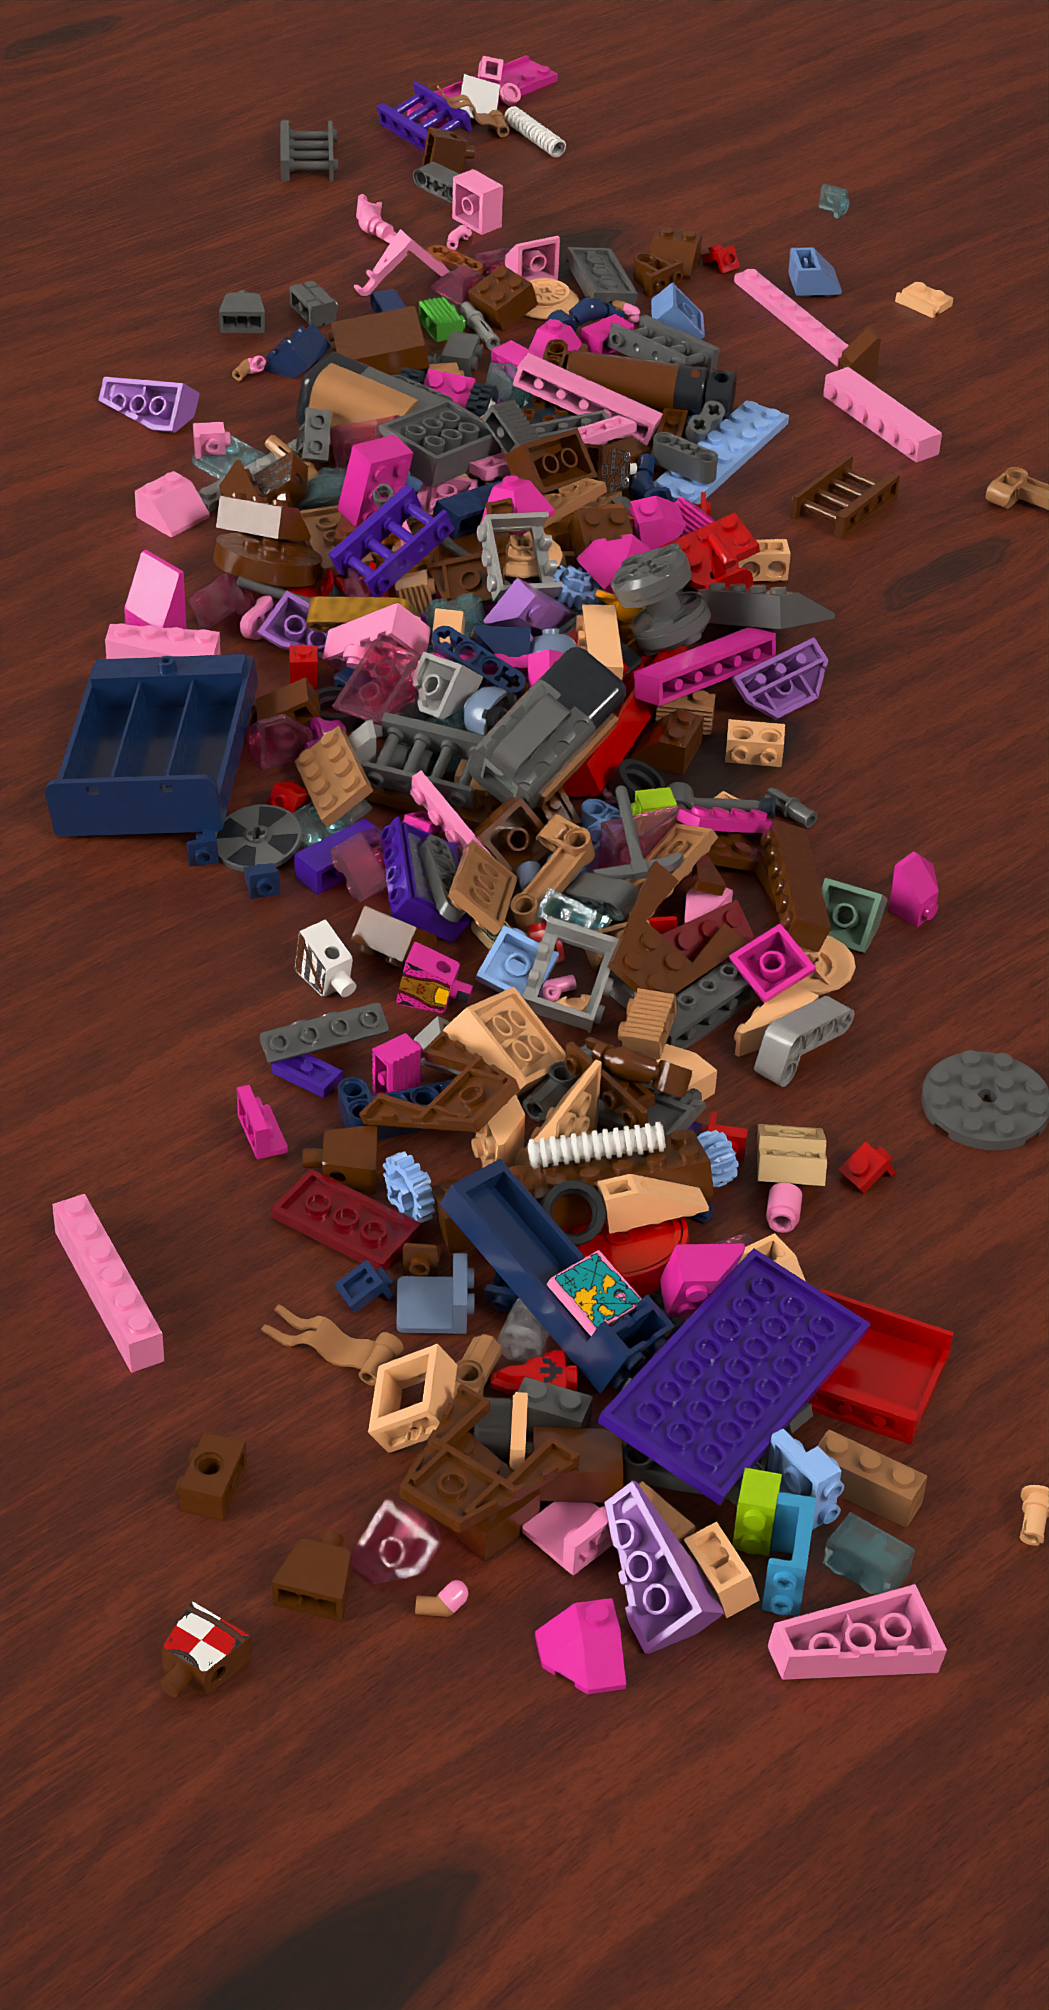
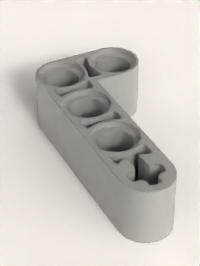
[754,996,855,1087]

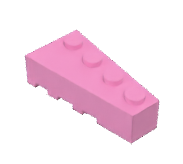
[768,1584,947,1680]

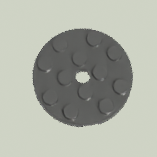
[921,1050,1049,1150]

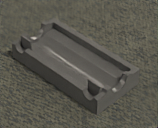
[565,247,638,306]

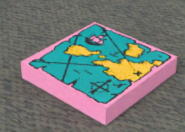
[547,1250,642,1336]

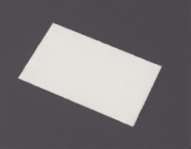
[460,74,500,118]

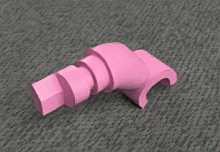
[356,194,397,243]

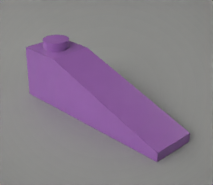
[257,591,328,658]

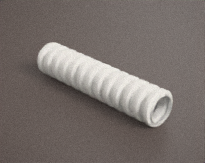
[504,106,566,158]
[527,1122,666,1169]

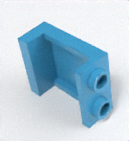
[762,1492,816,1616]

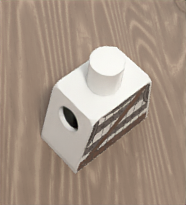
[295,920,356,997]

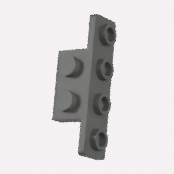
[259,1002,389,1064]

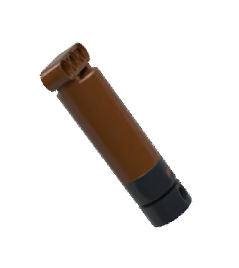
[537,339,737,420]

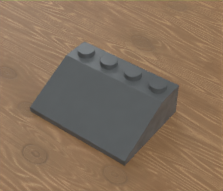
[378,399,502,487]
[698,582,835,629]

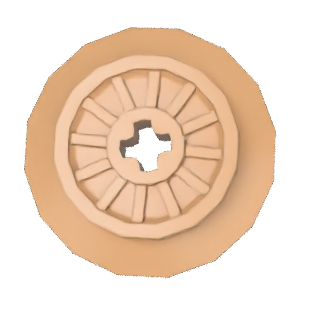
[525,278,579,320]
[482,531,563,578]
[795,936,856,995]

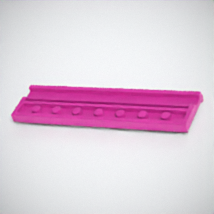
[407,55,558,129]

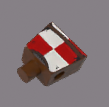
[159,1601,252,1697]

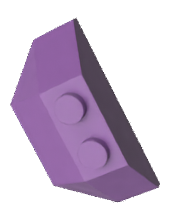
[731,637,828,721]

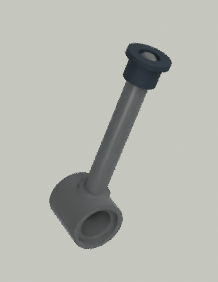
[666,782,776,823]

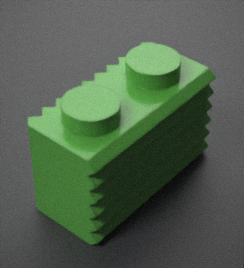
[419,296,466,343]

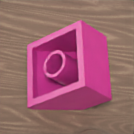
[660,1243,745,1319]

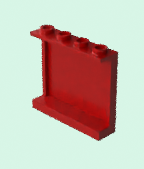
[808,1289,954,1445]

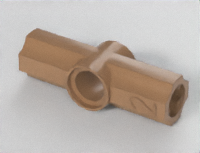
[453,1333,502,1400]

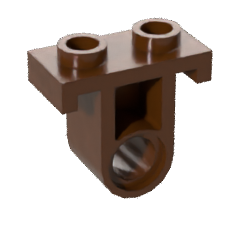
[633,252,683,297]

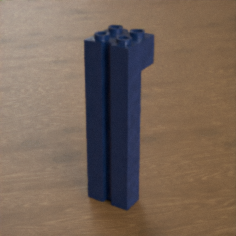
[440,1159,675,1394]

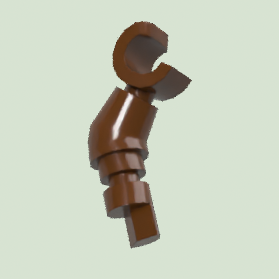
[585,1037,692,1098]

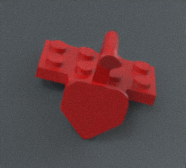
[656,512,760,591]

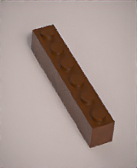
[761,820,831,952]

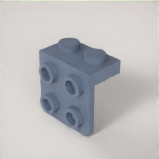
[397,1253,474,1334]

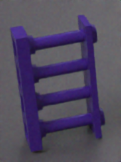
[376,81,472,151]
[328,484,455,597]

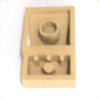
[757,1124,827,1186]

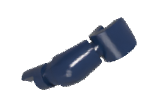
[546,297,625,333]
[629,454,674,502]

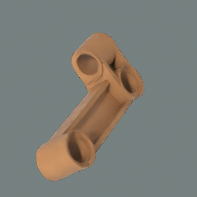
[986,467,1049,510]
[510,814,595,932]

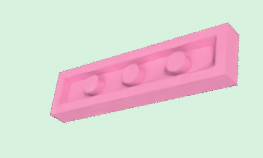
[410,771,490,854]

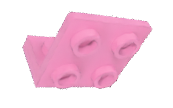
[522,1501,613,1576]

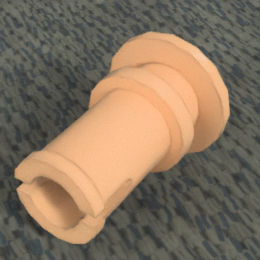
[1020,1485,1049,1545]

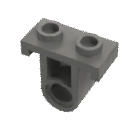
[296,408,332,463]

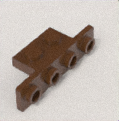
[565,1041,655,1129]

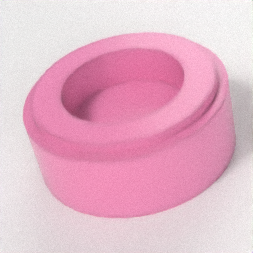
[499,83,521,106]

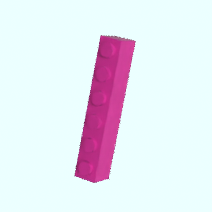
[634,627,776,706]

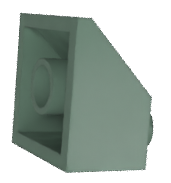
[821,878,888,953]

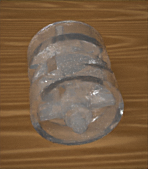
[497,1298,550,1364]

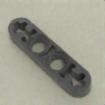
[419,835,466,922]

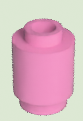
[766,1183,802,1233]

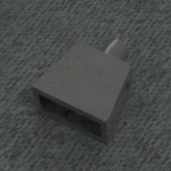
[219,290,265,333]

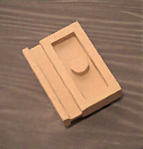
[895,282,953,318]

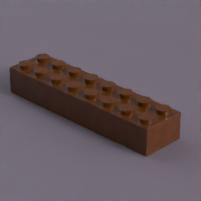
[432,1129,714,1254]

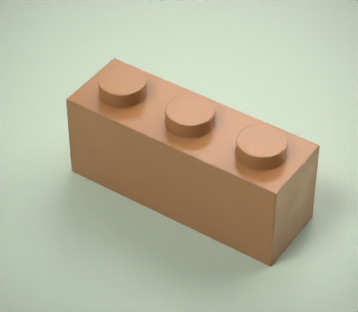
[817,1429,928,1528]

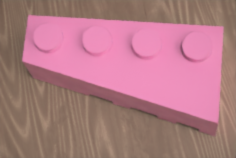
[322,603,432,672]
[105,623,221,659]

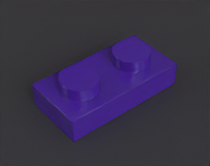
[271,1054,343,1098]

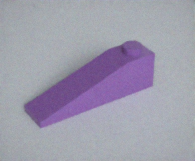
[99,377,200,433]
[483,578,580,636]
[605,1481,725,1654]

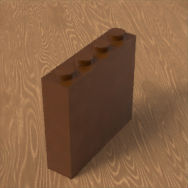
[328,305,429,375]

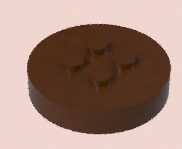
[213,532,322,587]

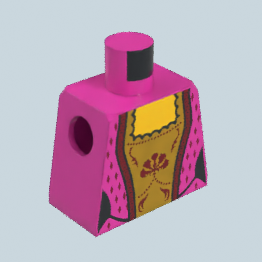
[396,942,473,1013]

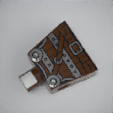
[585,443,637,495]
[254,451,308,507]

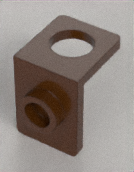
[403,1243,441,1277]

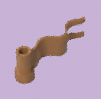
[437,85,510,137]
[261,1304,404,1386]

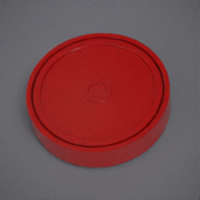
[561,1217,690,1297]

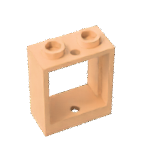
[368,1344,457,1453]

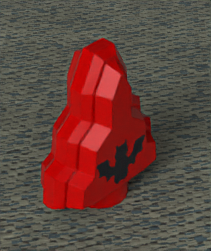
[490,1350,577,1395]

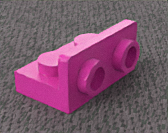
[237,1085,288,1160]

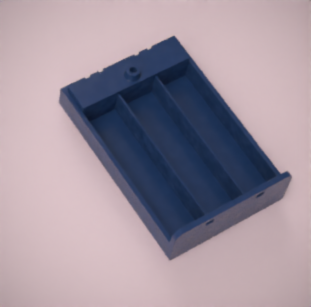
[45,654,258,836]

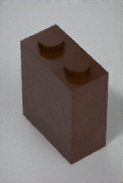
[525,1427,623,1503]

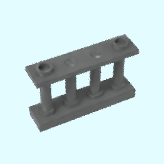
[280,120,338,181]
[607,315,720,371]
[361,712,485,809]

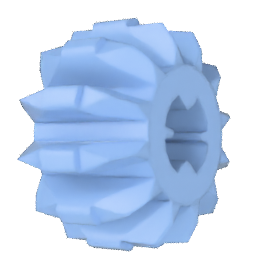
[697,1130,739,1188]

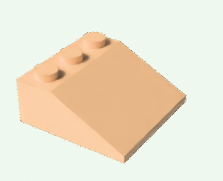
[443,987,566,1098]
[515,1060,602,1166]

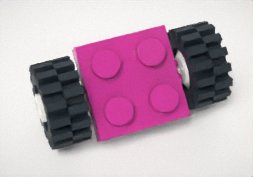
[399,368,499,417]

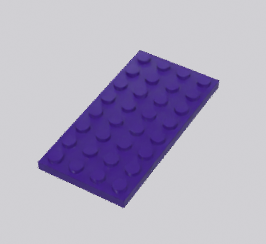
[598,1248,871,1506]

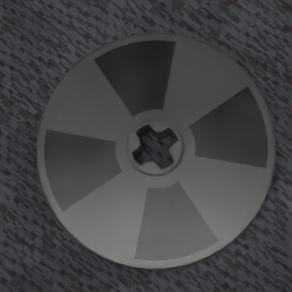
[215,804,302,872]

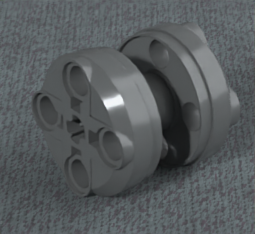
[611,543,711,656]

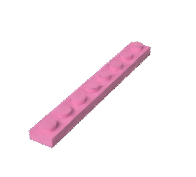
[734,269,849,367]
[469,415,637,481]

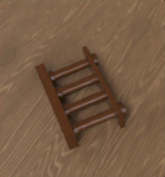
[791,454,900,540]

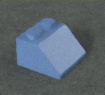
[651,282,705,339]

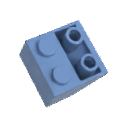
[788,247,842,297]

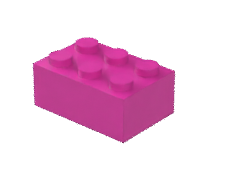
[337,434,414,527]

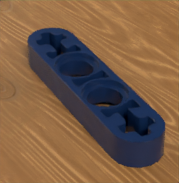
[432,626,526,699]

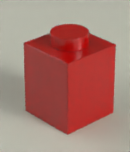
[289,644,318,689]

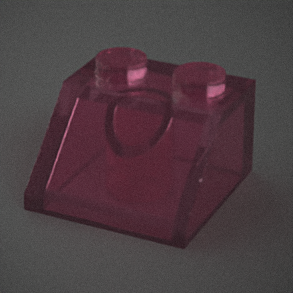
[330,828,388,902]

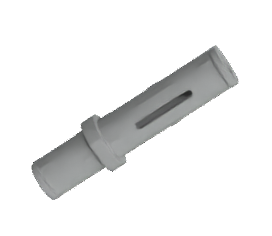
[460,302,500,350]

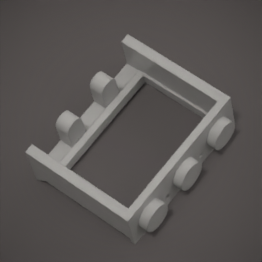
[477,512,563,602]
[522,916,619,1033]

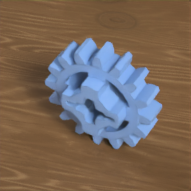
[553,565,604,610]
[383,1151,435,1223]

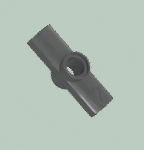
[523,1044,593,1122]

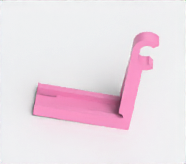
[354,230,452,296]

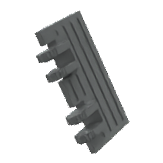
[597,1082,707,1135]

